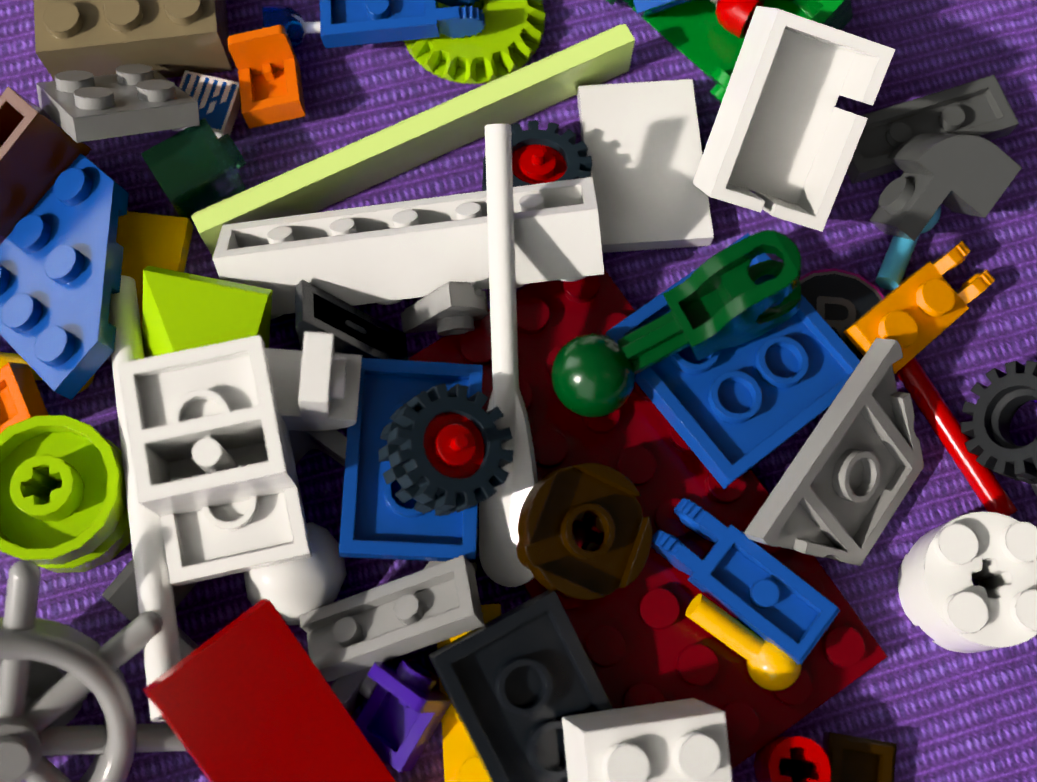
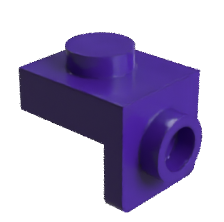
[355,658,451,773]

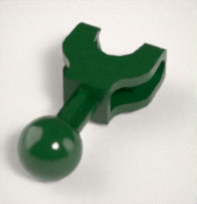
[552,230,802,417]

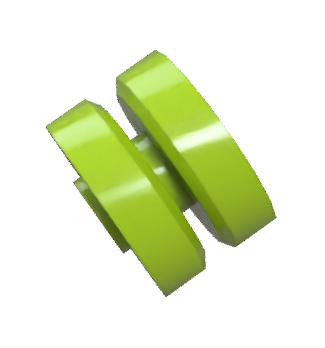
[0,415,131,573]

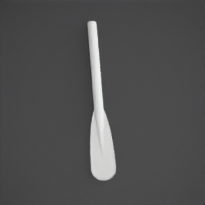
[479,124,538,587]

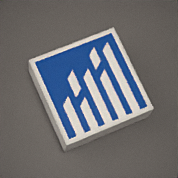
[172,70,241,143]

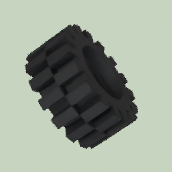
[961,361,1037,484]

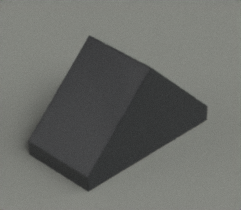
[295,279,408,361]

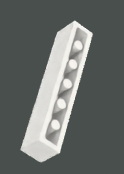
[212,177,604,319]

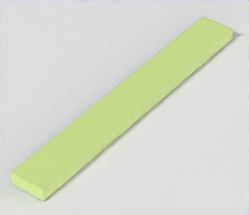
[191,24,635,257]

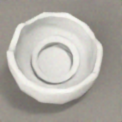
[244,522,347,625]

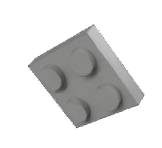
[36,64,200,143]

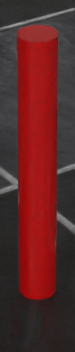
[896,357,1018,516]

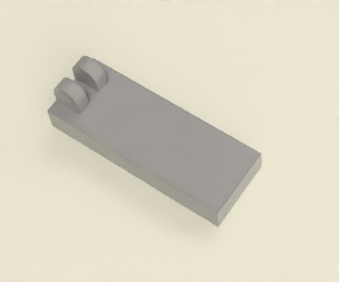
[299,555,485,682]

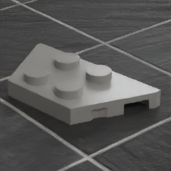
[744,338,924,566]

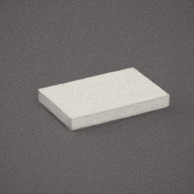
[577,79,714,253]

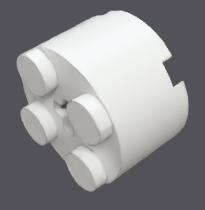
[898,512,1037,653]

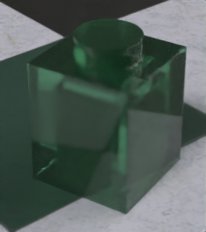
[141,118,246,223]

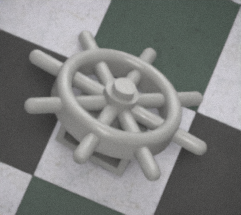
[0,560,187,782]

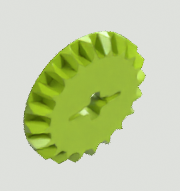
[403,0,545,84]

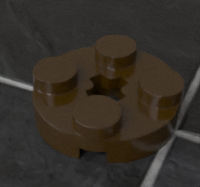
[516,463,652,600]

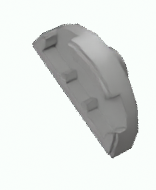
[401,281,489,336]

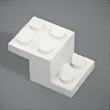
[117,335,312,586]

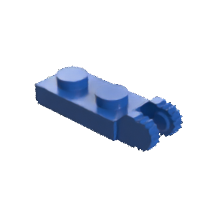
[320,0,485,48]
[651,498,840,665]

